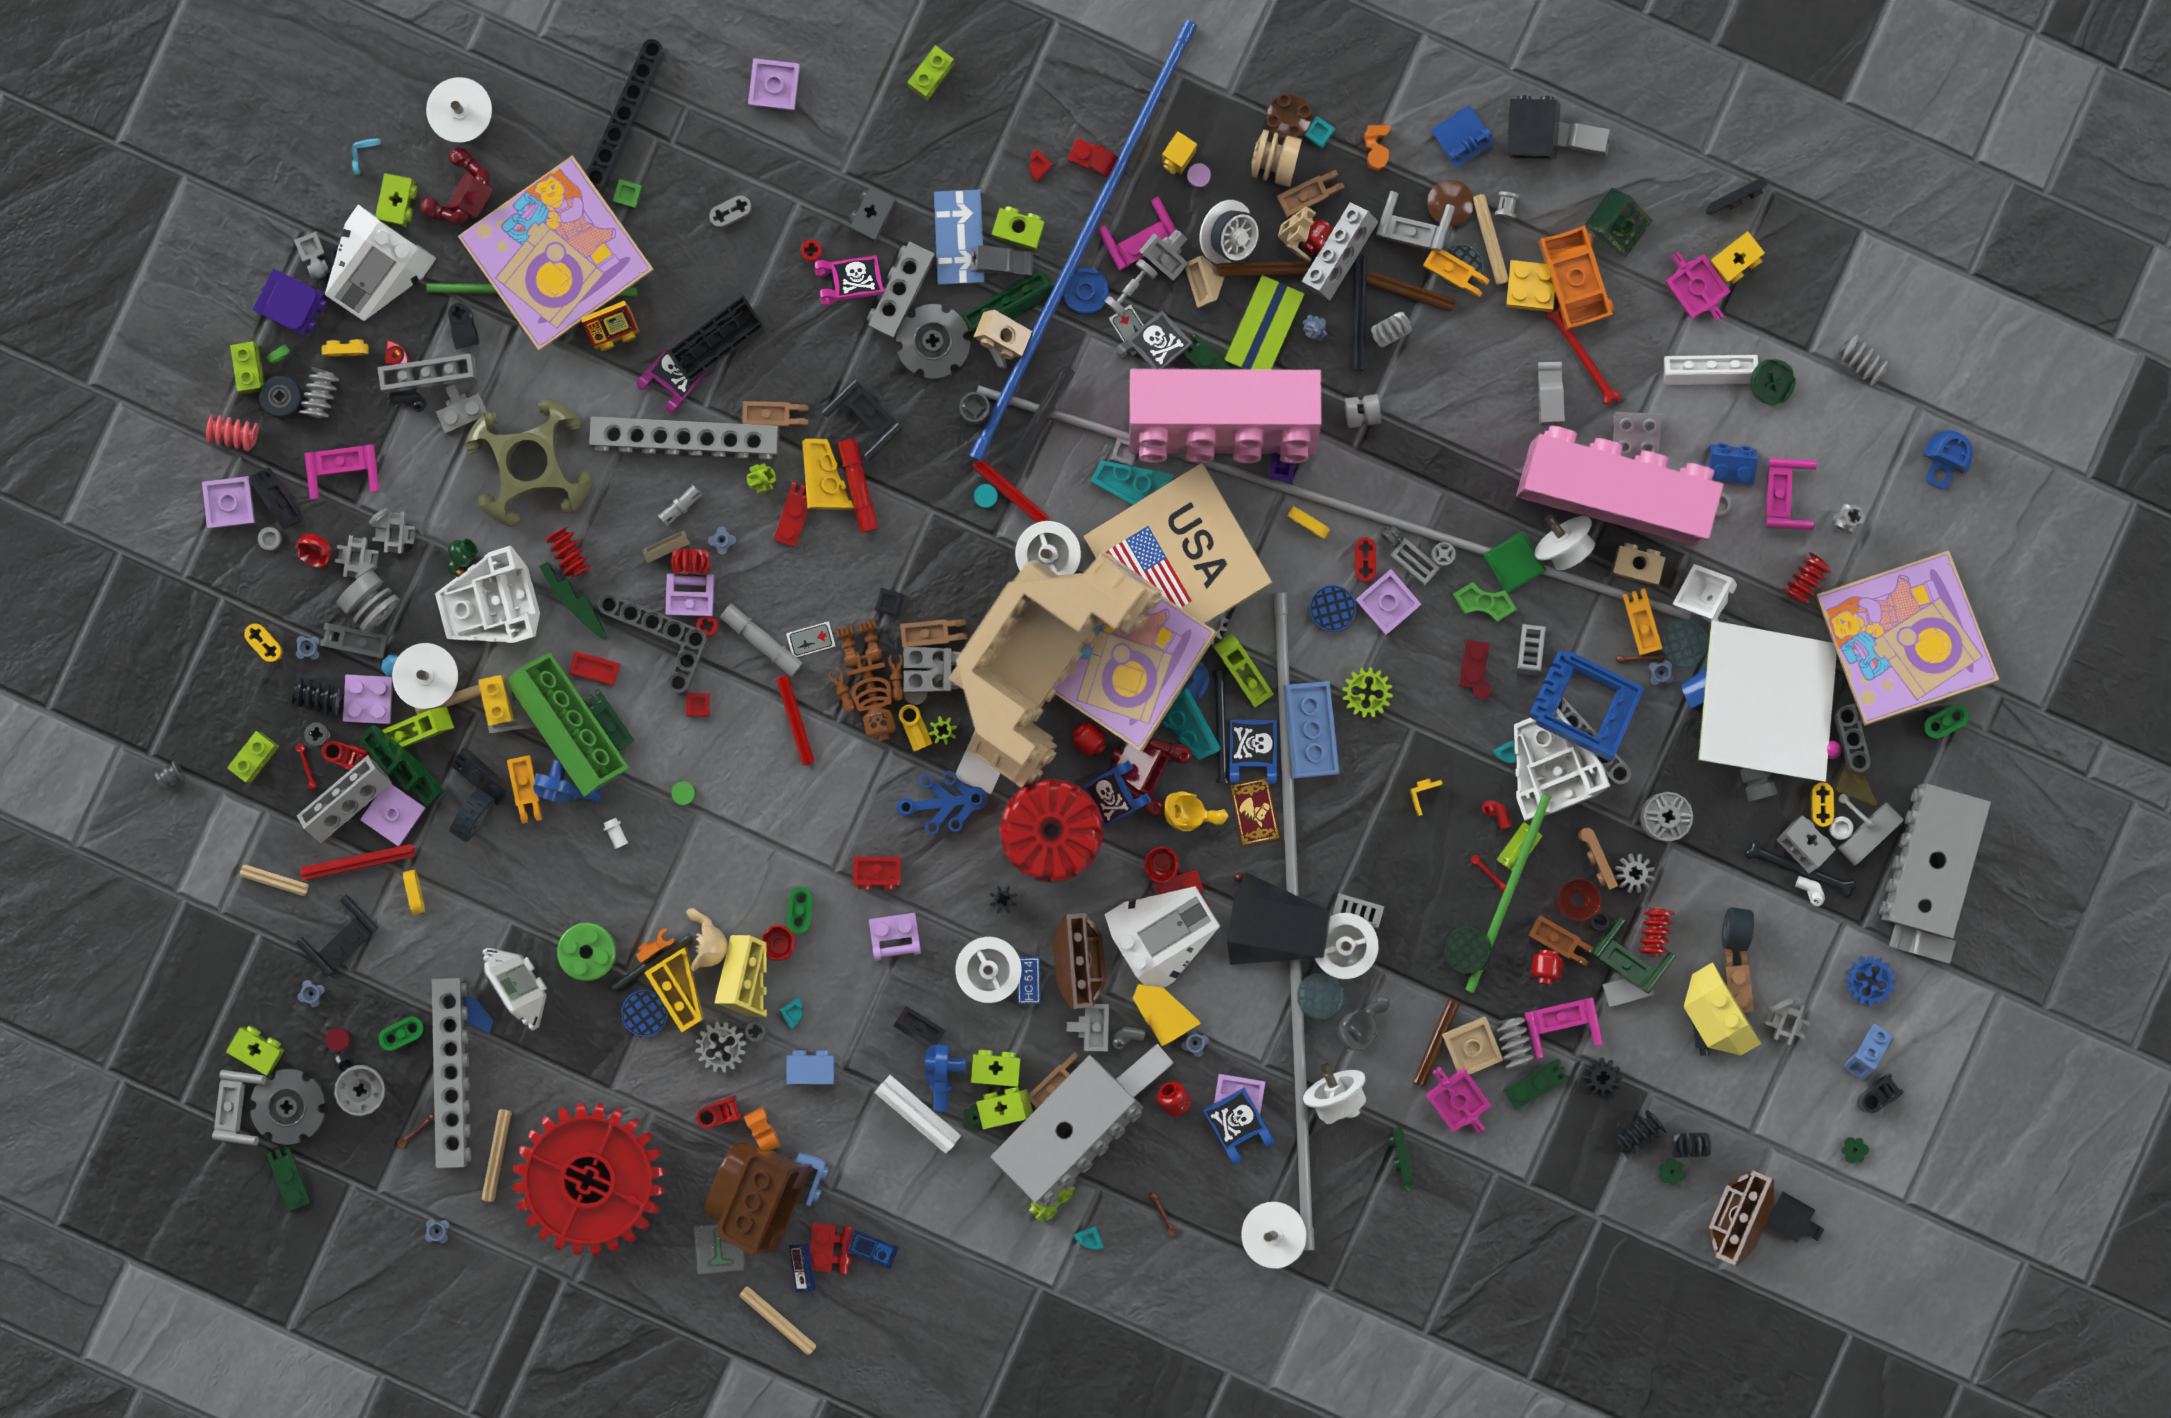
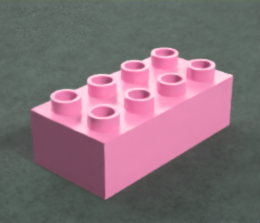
[1129,369,1321,463]
[1516,426,1723,546]

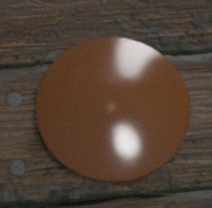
[1266,93,1312,140]
[1427,180,1474,226]

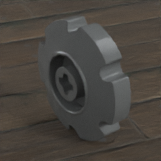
[896,304,971,380]
[250,1069,327,1145]

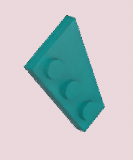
[1090,460,1175,505]
[1162,688,1221,760]

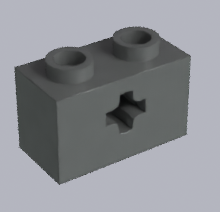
[848,186,897,243]

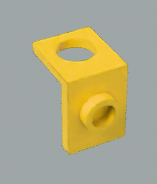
[1409,778,1442,816]

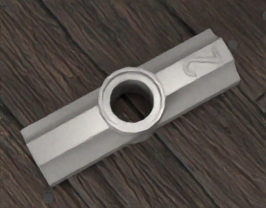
[1832,504,1865,534]

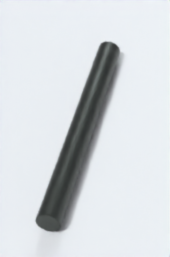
[611,933,694,992]

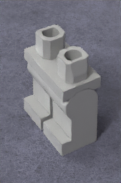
[903,647,961,693]

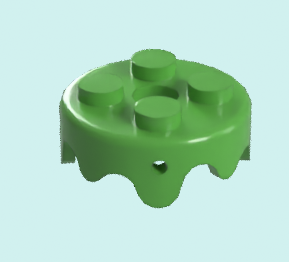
[557,922,617,981]

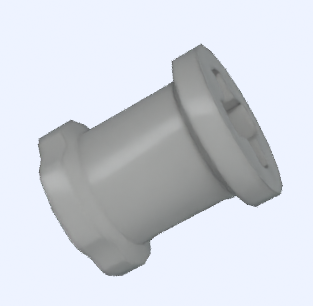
[1495,191,1519,219]

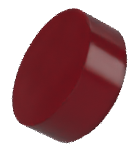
[326,1028,351,1052]

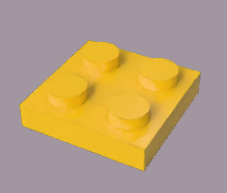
[1506,260,1555,312]

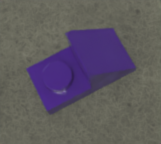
[1269,453,1295,482]

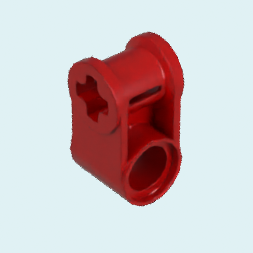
[321,741,369,770]
[696,1095,743,1128]

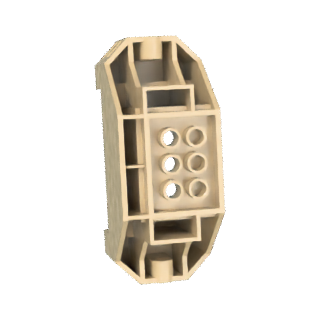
[948,552,1162,788]

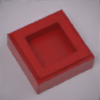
[686,693,710,717]

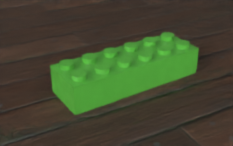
[505,652,629,797]

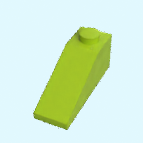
[1213,633,1274,707]
[382,706,454,748]

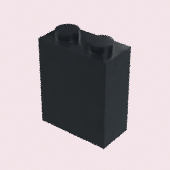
[1506,95,1561,160]

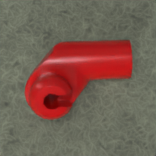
[1482,800,1512,829]

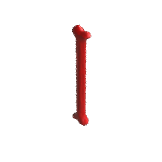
[1545,306,1621,405]

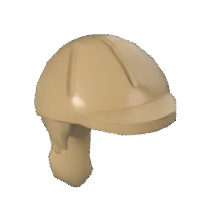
[686,908,728,972]

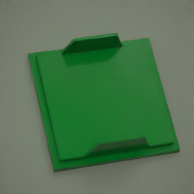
[1483,531,1547,594]

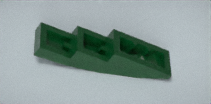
[539,562,608,640]
[359,725,444,807]

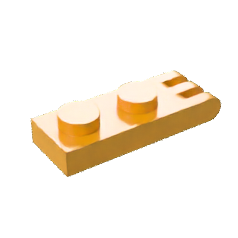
[1622,588,1662,655]

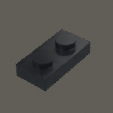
[893,1006,946,1048]

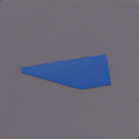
[448,995,493,1034]

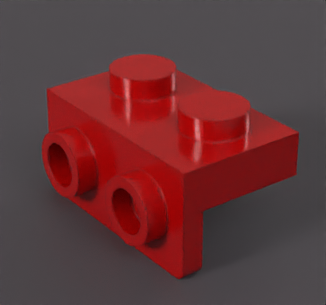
[853,856,901,890]

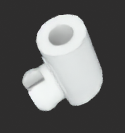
[1795,876,1825,906]

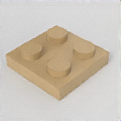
[1442,1016,1503,1074]

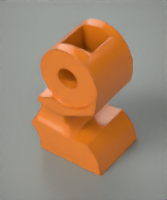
[1363,125,1391,171]
[744,1106,781,1151]

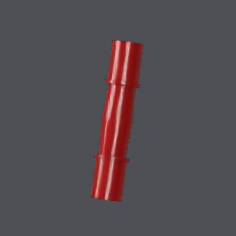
[838,438,879,533]

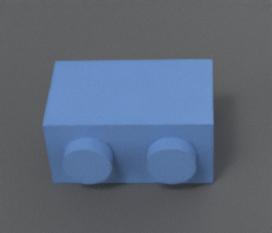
[786,1050,835,1084]

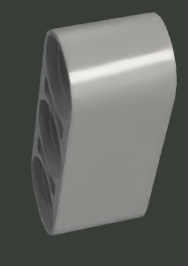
[1838,802,1903,866]

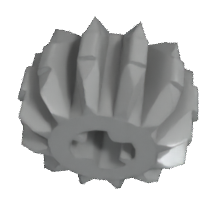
[1371,312,1412,347]
[1615,854,1655,893]

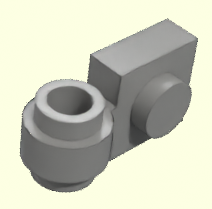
[294,232,330,280]

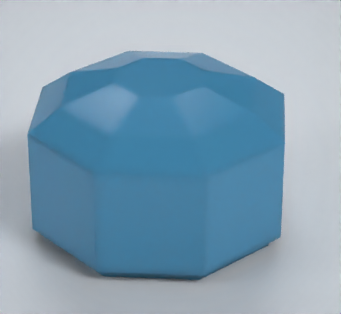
[381,655,399,677]

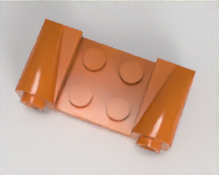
[1538,225,1614,330]

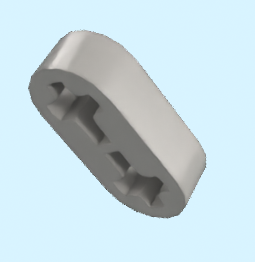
[709,195,752,228]

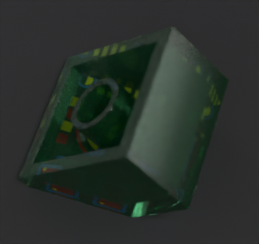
[1585,188,1653,258]

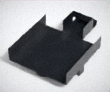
[1766,1191,1824,1243]

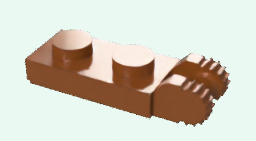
[1528,915,1595,966]

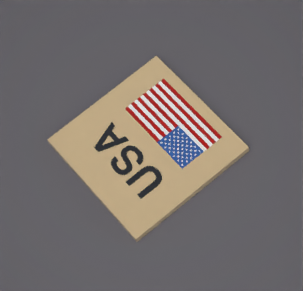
[1083,463,1273,624]

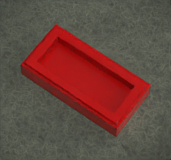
[569,651,621,686]

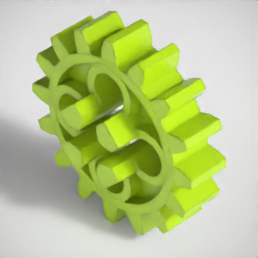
[1342,667,1393,718]

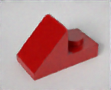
[1067,138,1118,178]

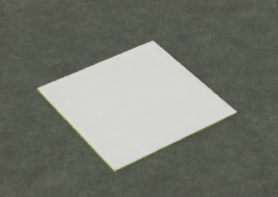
[1699,621,1837,782]

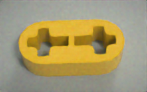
[1287,506,1330,540]
[244,624,283,662]
[1811,782,1834,827]
[403,869,425,915]

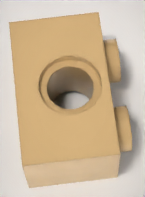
[974,310,1032,359]
[1611,543,1666,586]

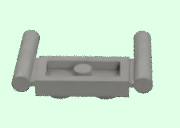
[1376,191,1455,251]
[212,1070,266,1146]

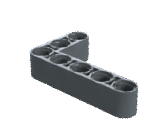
[598,594,708,694]
[1834,698,1949,774]

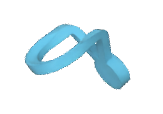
[351,139,381,175]

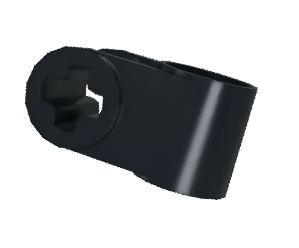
[448,303,479,349]
[1857,1073,1904,1113]

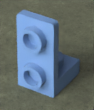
[1843,1024,1893,1081]
[796,1152,829,1207]

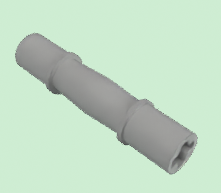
[720,603,803,677]

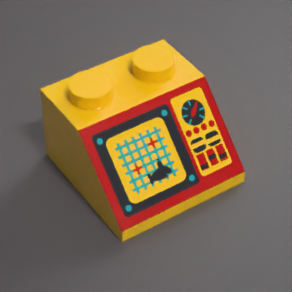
[581,301,640,351]

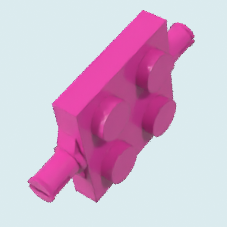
[1664,251,1731,322]
[1426,1067,1492,1134]

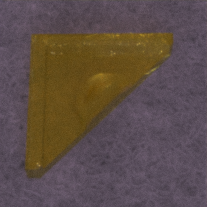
[1834,756,1877,806]

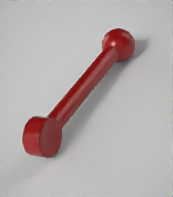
[296,743,317,790]
[1471,855,1507,892]

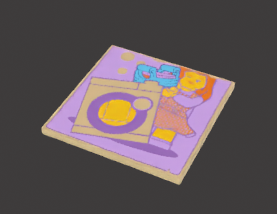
[458,155,654,351]
[1815,551,1999,726]
[1054,595,1218,751]

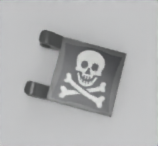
[1115,311,1193,369]

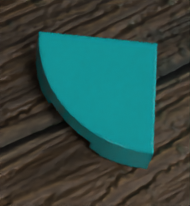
[1492,740,1517,764]
[779,997,803,1030]
[1073,1226,1104,1250]

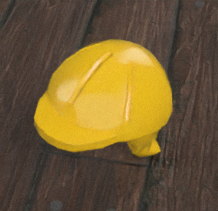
[1164,791,1229,832]

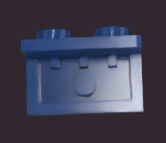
[1708,443,1758,484]

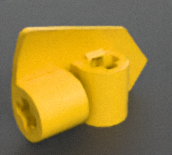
[1133,984,1200,1046]

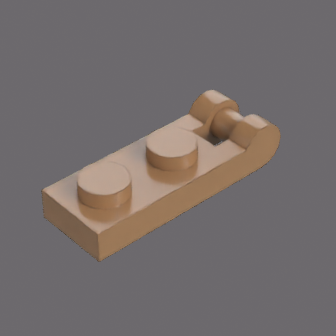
[1578,828,1618,890]

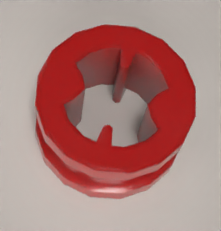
[801,239,822,262]
[696,616,718,637]

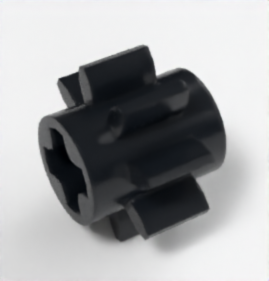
[990,886,1017,914]

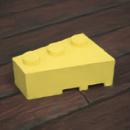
[715,935,767,1017]

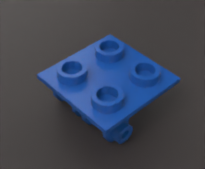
[1431,105,1495,169]

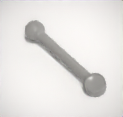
[1838,794,1875,828]

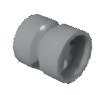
[1344,394,1381,428]

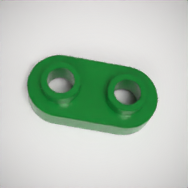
[1923,704,1969,739]
[787,887,813,934]
[378,1016,424,1051]

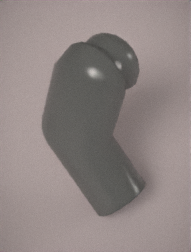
[1112,1027,1145,1050]

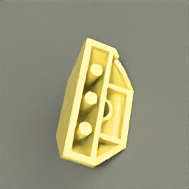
[1684,962,1762,1055]

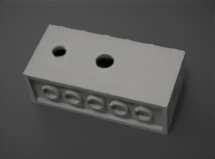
[1879,784,1991,938]
[990,1055,1144,1208]

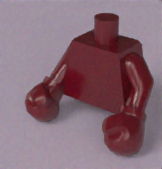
[419,147,493,225]
[1111,738,1193,818]

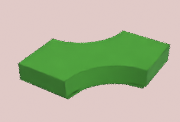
[1452,582,1517,622]

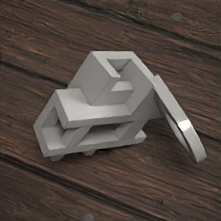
[369,508,415,554]
[335,535,379,579]
[1765,998,1810,1045]

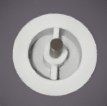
[1015,521,1081,575]
[1315,913,1378,979]
[956,937,1022,1003]
[1303,1063,1366,1124]

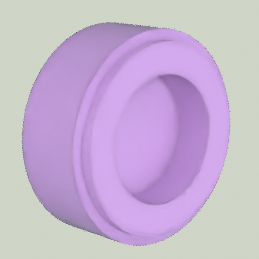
[1187,163,1211,188]

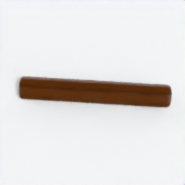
[1217,261,1310,276]
[1366,271,1456,311]
[1413,999,1460,1087]

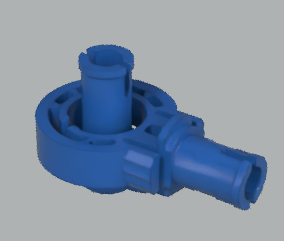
[533,759,602,803]
[925,1044,966,1112]

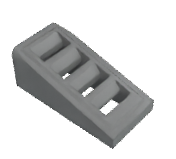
[1517,624,1546,676]
[1332,893,1384,929]

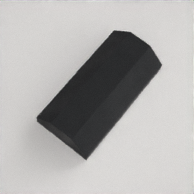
[665,291,765,383]

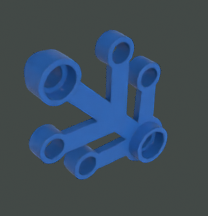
[897,771,988,835]

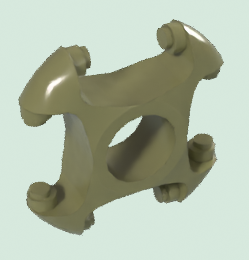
[465,398,594,527]

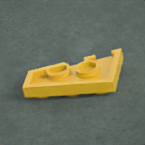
[802,439,854,510]

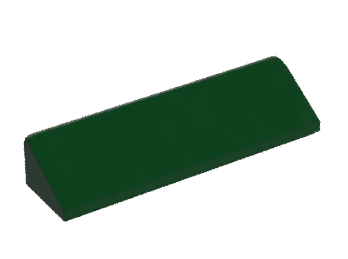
[961,270,1053,340]

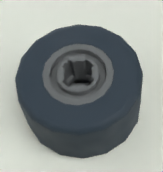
[259,376,304,419]
[1722,907,1754,951]

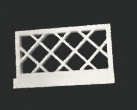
[875,1075,961,1153]

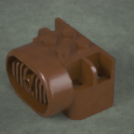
[705,1142,812,1255]

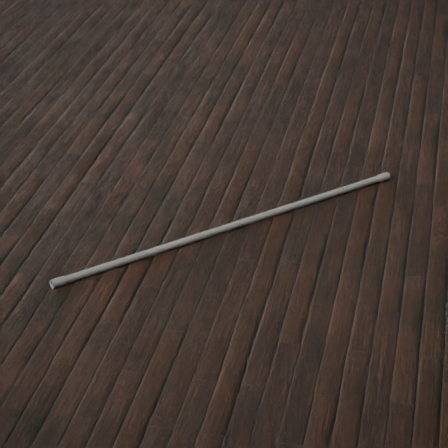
[1273,593,1315,1250]

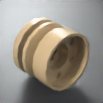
[1251,129,1302,187]

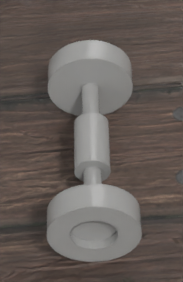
[1104,259,1158,317]

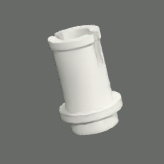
[603,818,628,849]

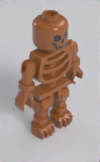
[828,620,904,742]

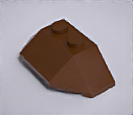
[1053,913,1106,1009]
[1708,1170,1774,1266]

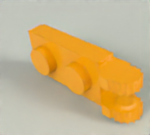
[1422,249,1490,297]
[507,755,542,824]

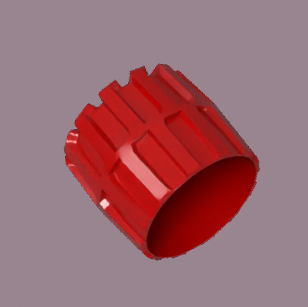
[1000,779,1104,883]

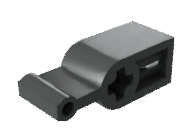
[971,245,1033,276]

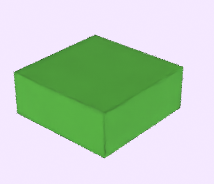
[613,179,642,209]

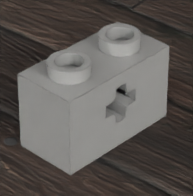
[1776,816,1835,873]

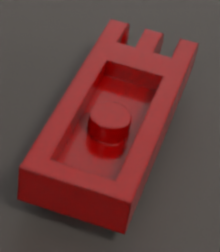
[773,480,809,548]

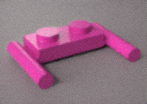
[1097,197,1176,271]
[304,445,380,500]
[1766,458,1817,530]
[1524,997,1604,1059]

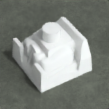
[1673,564,1737,623]

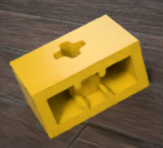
[1161,131,1197,175]
[1709,231,1765,284]
[478,675,515,726]

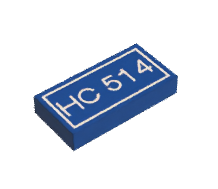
[1017,957,1041,1004]

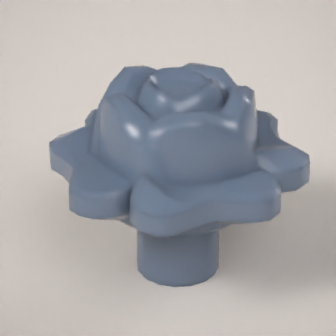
[1303,315,1327,341]

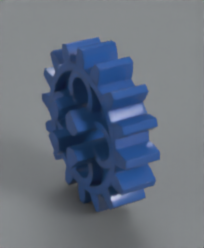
[1844,955,1897,1006]

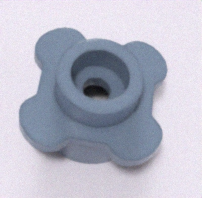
[708,526,736,555]
[296,636,320,660]
[1649,661,1673,685]
[297,980,325,1007]
[1182,1029,1209,1057]
[425,1219,449,1243]

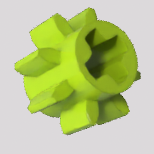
[747,463,776,493]
[929,716,957,745]

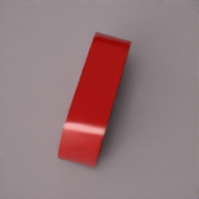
[1354,537,1376,582]

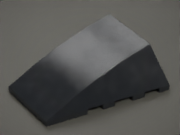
[1227,872,1332,965]

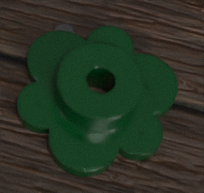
[962,1104,983,1131]
[1841,1137,1869,1163]
[1659,1158,1685,1185]

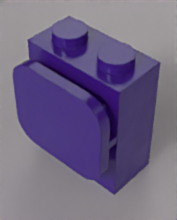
[252,268,328,337]

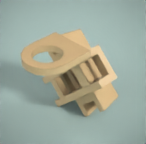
[1278,206,1316,262]

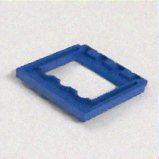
[1529,651,1644,762]

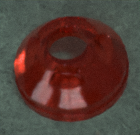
[1558,878,1601,921]

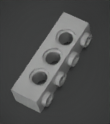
[1302,202,1378,301]
[867,241,935,340]
[378,354,477,393]
[297,755,392,843]

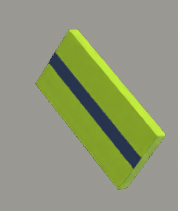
[1224,275,1304,370]

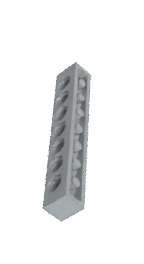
[589,417,779,460]
[432,978,471,1168]

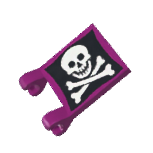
[636,337,710,414]

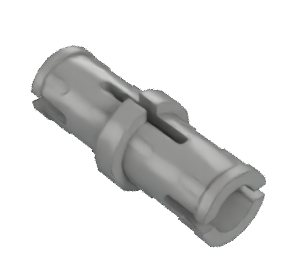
[658,484,703,526]

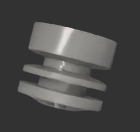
[336,570,400,632]
[1639,792,1693,842]
[335,1065,385,1116]

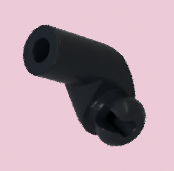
[393,390,426,412]

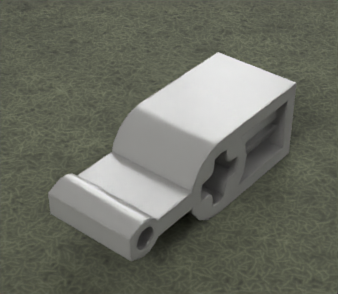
[1558,122,1612,156]
[1538,362,1565,424]
[1889,924,1956,964]

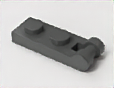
[320,623,389,659]

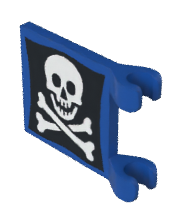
[1229,720,1277,784]
[1083,760,1151,827]
[1203,1087,1274,1165]

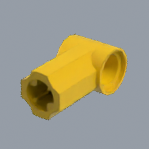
[899,704,933,751]

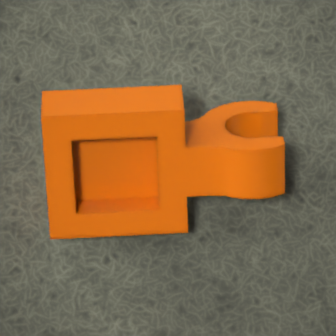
[636,928,675,963]

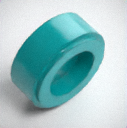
[974,484,998,508]

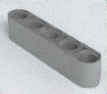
[1560,697,1631,785]

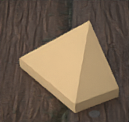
[1185,256,1225,308]

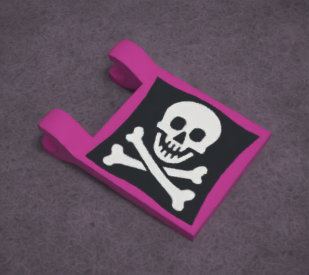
[815,255,884,306]

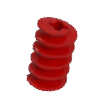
[545,527,592,579]
[1782,552,1832,604]
[1638,907,1675,957]

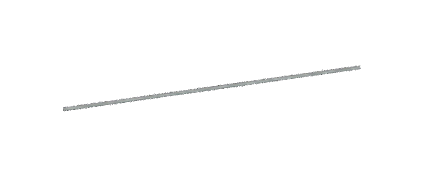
[977,385,1691,621]

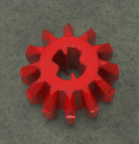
[671,548,711,576]

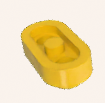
[321,339,369,357]

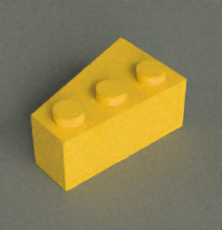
[644,947,704,1032]

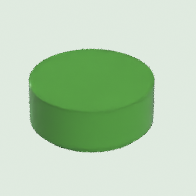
[266,344,290,364]
[671,781,695,805]

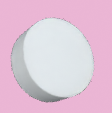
[1829,817,1853,840]

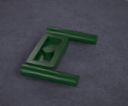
[1591,917,1676,994]

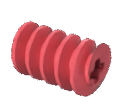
[206,414,259,451]

